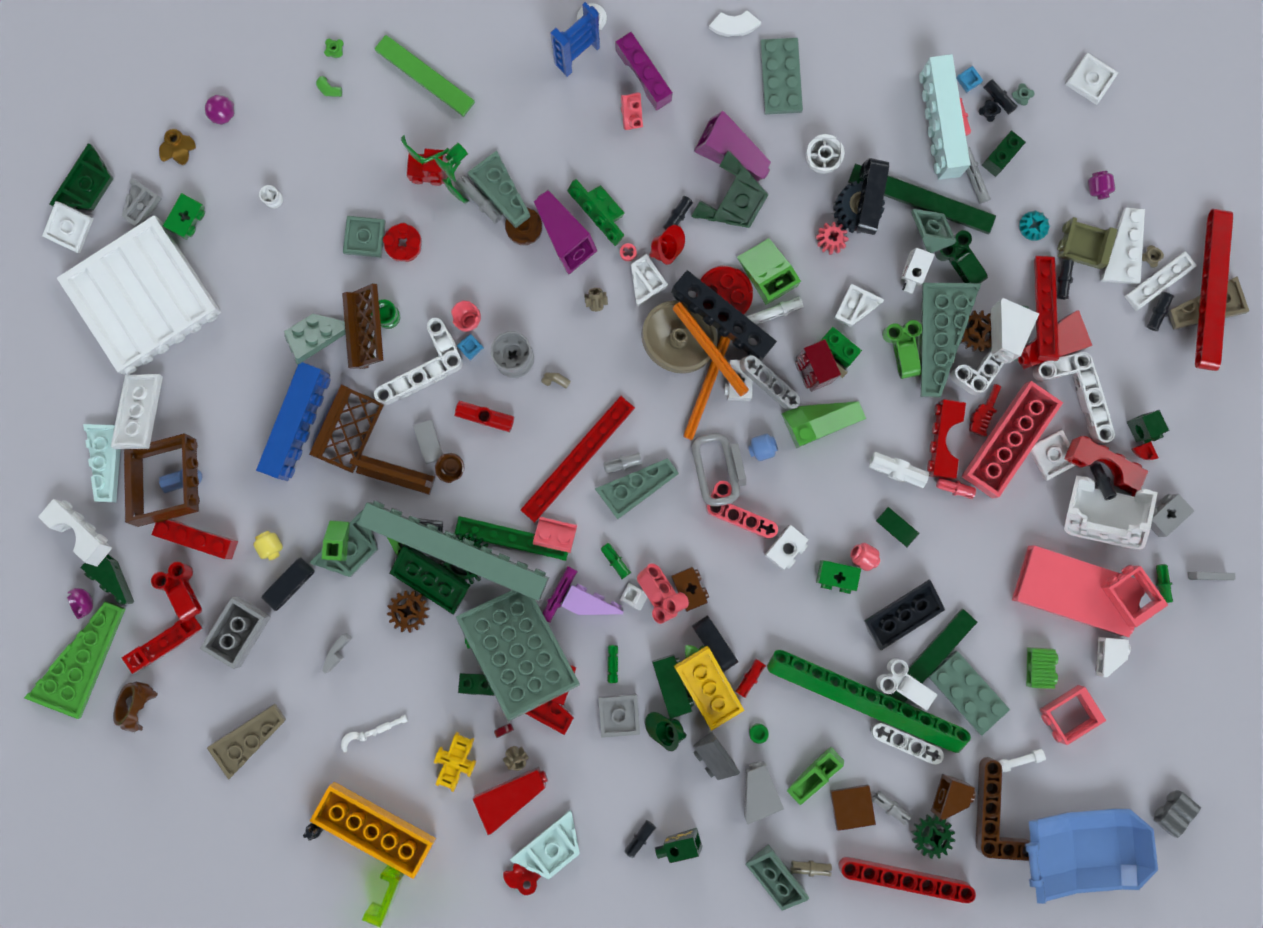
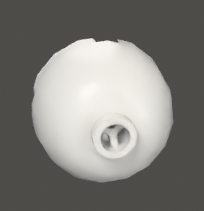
[806,134,845,174]

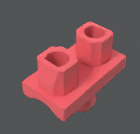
[621,92,643,130]

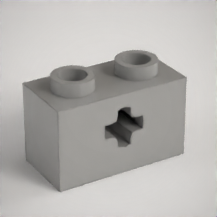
[1151,494,1194,537]

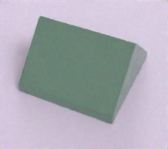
[911,209,956,253]

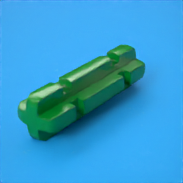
[607,645,618,683]

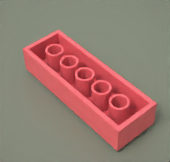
[961,381,1063,499]

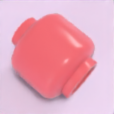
[850,543,880,571]

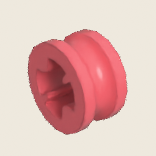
[620,243,637,261]

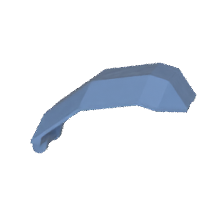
[1025,809,1158,904]

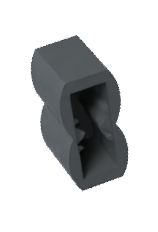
[1153,790,1201,838]

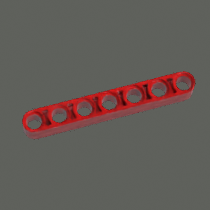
[838,857,976,903]

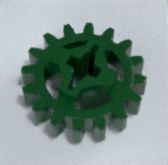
[911,814,956,859]

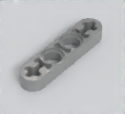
[740,355,800,410]

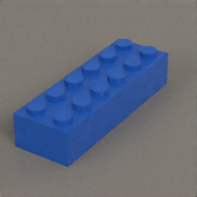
[256,362,331,481]

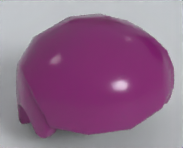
[205,95,235,125]
[67,588,93,619]

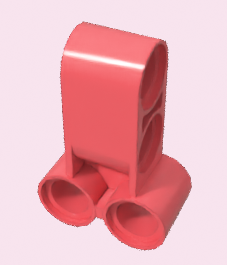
[637,563,689,624]

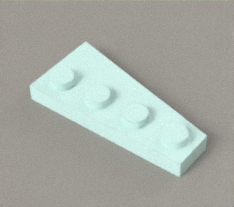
[83,424,121,502]

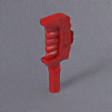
[969,384,1001,437]

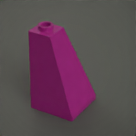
[694,111,771,181]
[534,190,597,275]

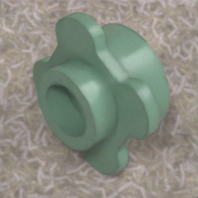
[1012,83,1035,106]

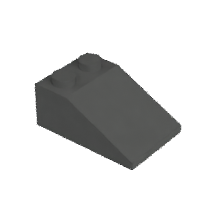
[693,732,740,780]

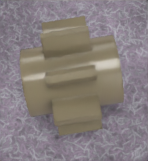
[584,288,608,312]
[503,746,529,771]

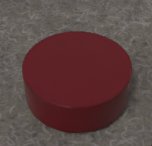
[494,723,514,738]

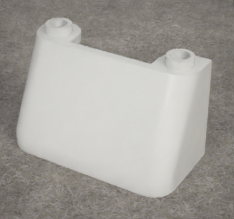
[1064,475,1158,550]

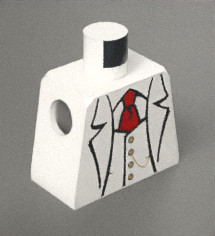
[901,248,935,294]

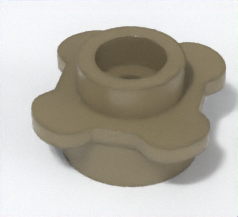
[1142,245,1164,268]

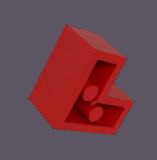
[407,148,448,186]

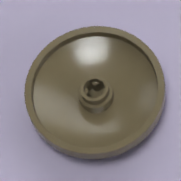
[641,300,717,373]

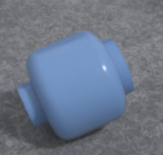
[748,434,778,461]

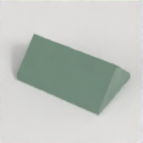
[746,844,809,911]

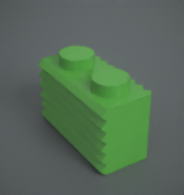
[1026,647,1059,689]

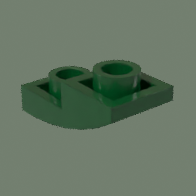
[876,507,920,548]

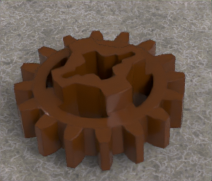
[960,310,992,352]
[387,590,430,633]

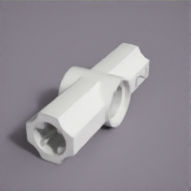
[869,452,929,488]

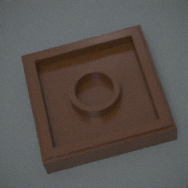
[830,784,876,831]

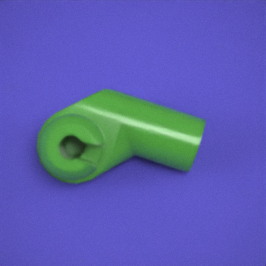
[316,76,342,97]

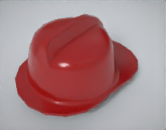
[649,225,685,265]

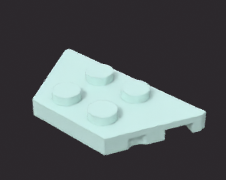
[510,810,580,880]

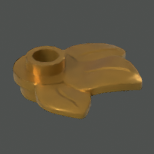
[159,129,196,165]

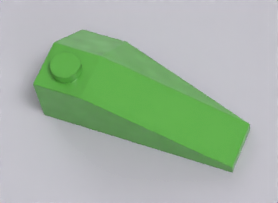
[781,401,866,449]

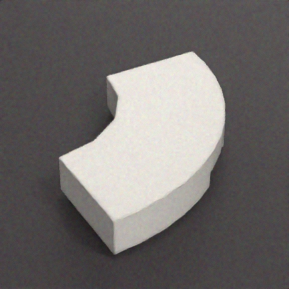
[709,11,761,37]

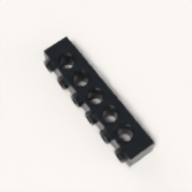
[671,270,777,361]

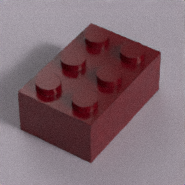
[795,339,841,392]

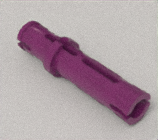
[542,566,578,623]

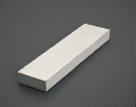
[1124,251,1197,311]

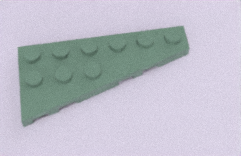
[920,283,981,398]

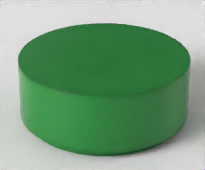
[749,723,769,744]

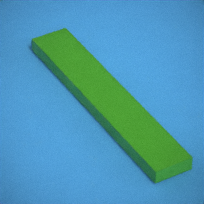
[374,35,475,117]

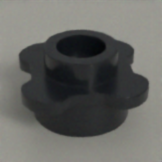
[978,100,1001,122]

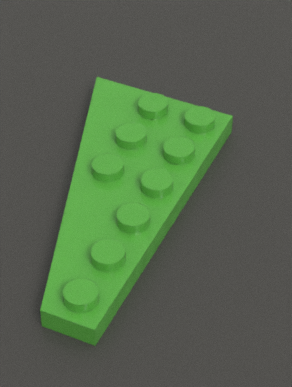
[24,602,126,719]

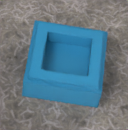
[956,66,983,93]
[457,333,484,360]

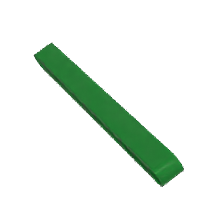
[767,650,971,753]

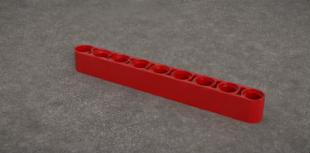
[1195,209,1233,371]

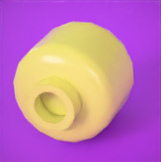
[253,531,283,561]

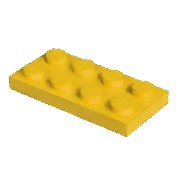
[674,646,745,731]

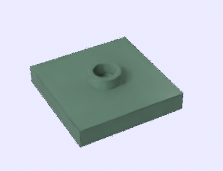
[343,216,386,258]

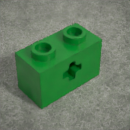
[163,193,206,240]
[821,326,862,369]
[816,560,862,594]

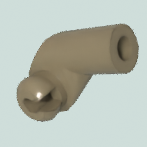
[541,372,571,389]

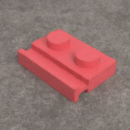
[533,517,577,553]

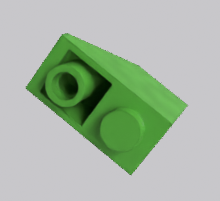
[322,521,350,561]

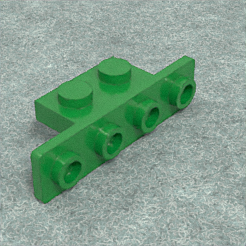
[567,179,625,246]

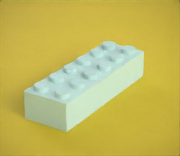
[919,54,970,180]

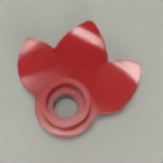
[503,863,541,896]

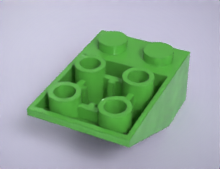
[737,238,801,305]

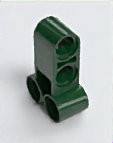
[935,230,988,283]

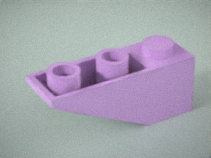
[561,583,624,615]

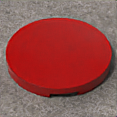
[696,266,753,322]

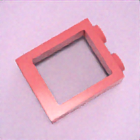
[1101,565,1168,627]
[1040,685,1106,745]

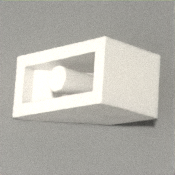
[1096,637,1131,677]

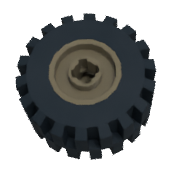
[833,181,885,233]

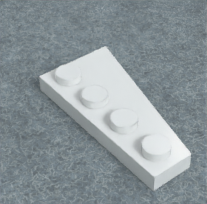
[1100,208,1145,285]

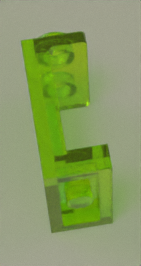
[362,865,405,928]

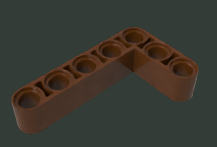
[976,757,1030,861]

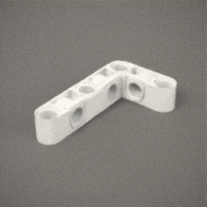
[374,318,463,405]
[1033,352,1115,444]

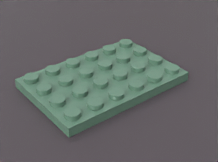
[456,590,580,722]

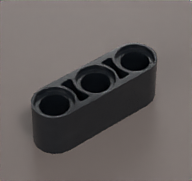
[261,557,315,611]
[692,615,738,672]

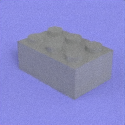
[200,597,271,669]

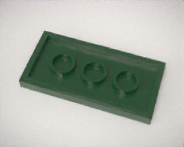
[389,544,471,615]

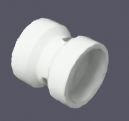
[259,185,283,209]

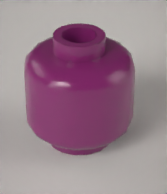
[1088,171,1115,200]

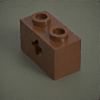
[671,567,710,612]

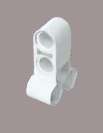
[876,658,937,711]

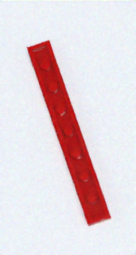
[520,396,635,523]

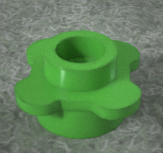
[324,38,344,58]

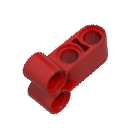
[151,562,202,622]

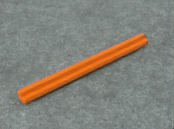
[673,302,749,396]
[683,336,730,440]

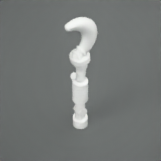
[341,715,408,753]

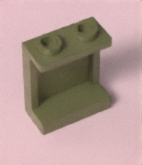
[1057,217,1118,269]

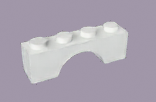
[38,499,112,566]

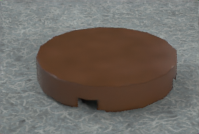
[505,207,542,245]

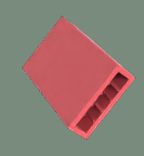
[1012,545,1145,637]

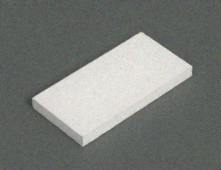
[111,374,163,449]

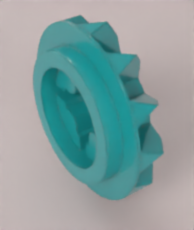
[1019,210,1050,241]

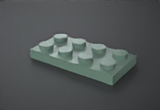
[760,38,803,115]
[928,651,1010,736]

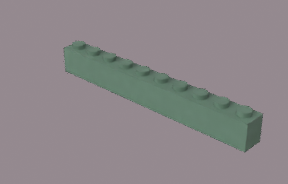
[358,500,550,601]

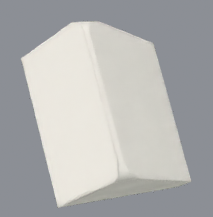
[620,583,648,610]

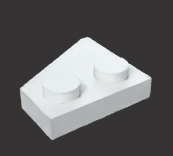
[631,254,668,306]
[834,284,884,327]

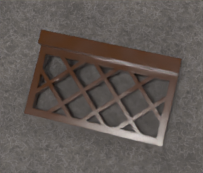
[342,283,384,369]
[309,384,384,473]
[349,455,435,495]

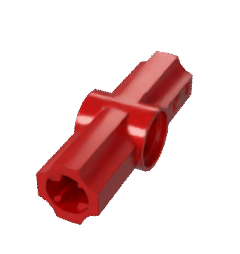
[454,400,515,433]

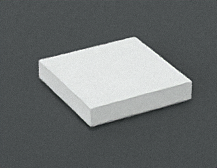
[1065,53,1118,105]
[42,201,94,253]
[1030,429,1076,481]

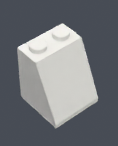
[991,298,1039,364]

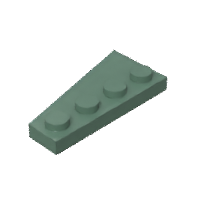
[467,151,530,228]
[595,458,679,520]

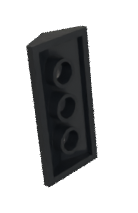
[864,580,945,650]

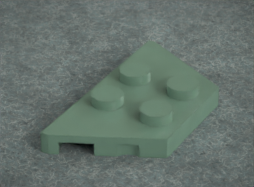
[284,314,345,364]
[310,510,378,577]

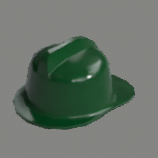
[645,712,687,752]

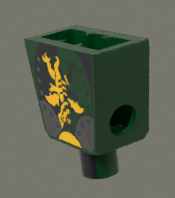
[655,828,703,863]

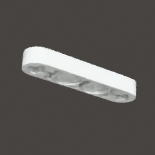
[871,722,944,765]

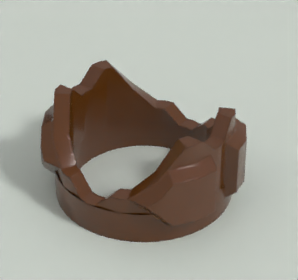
[113,681,158,732]

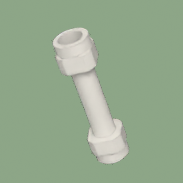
[998,749,1046,773]

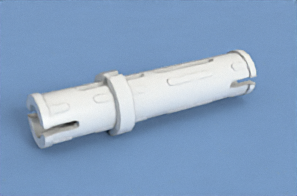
[746,296,804,325]

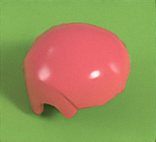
[451,300,481,332]

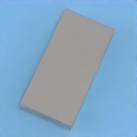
[1188,572,1236,581]

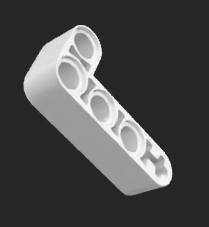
[950,347,1004,395]

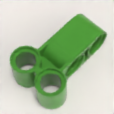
[882,320,922,379]

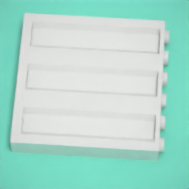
[57,216,221,375]

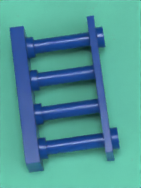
[550,2,600,77]

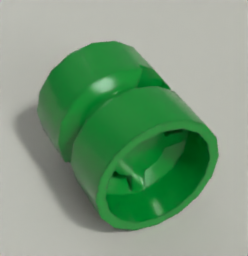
[371,299,401,329]

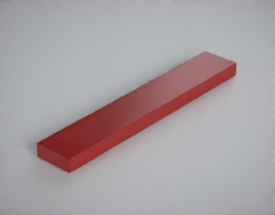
[1034,256,1059,361]

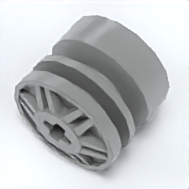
[491,331,534,378]

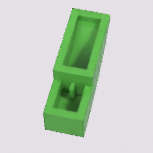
[787,747,844,805]

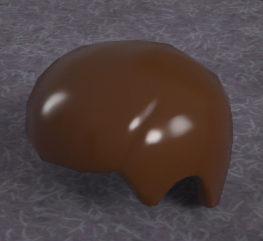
[435,453,465,483]

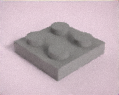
[598,694,640,738]

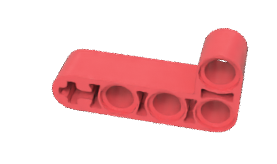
[706,481,778,539]

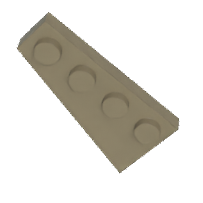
[1168,276,1249,330]
[207,704,286,780]

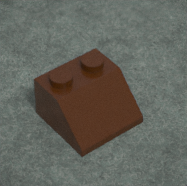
[931,774,976,820]

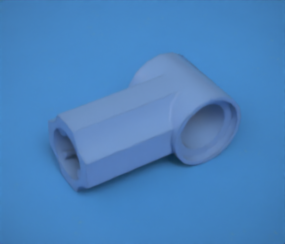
[159,469,202,493]

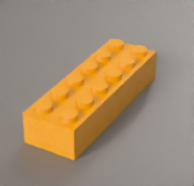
[310,782,436,879]

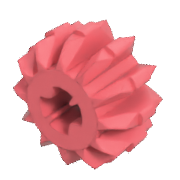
[816,222,849,255]

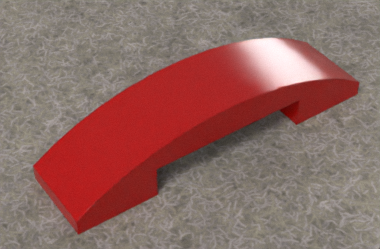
[121,616,203,674]

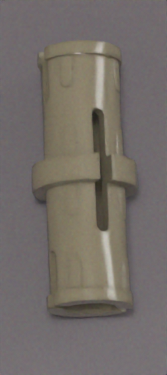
[791,860,832,877]

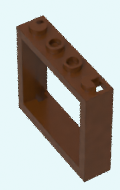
[124,433,200,527]

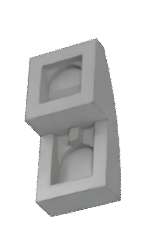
[413,420,443,464]
[322,633,352,673]

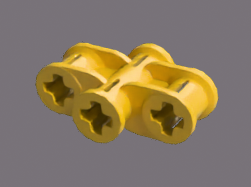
[434,732,477,792]

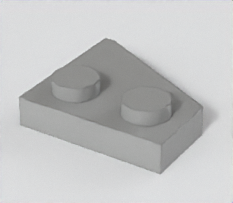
[122,178,162,226]

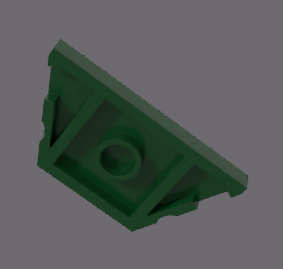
[49,143,114,210]

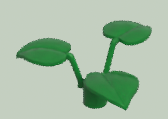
[401,135,470,204]

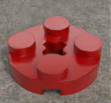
[383,223,422,262]

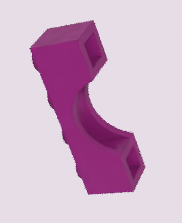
[615,32,673,111]

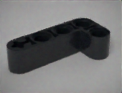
[854,158,889,235]

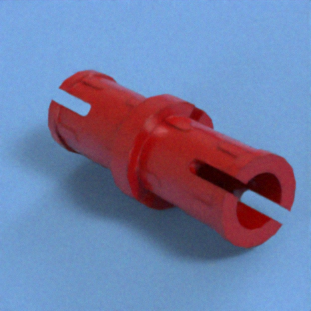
[735,659,766,698]

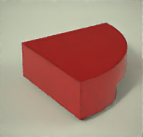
[1131,441,1159,460]

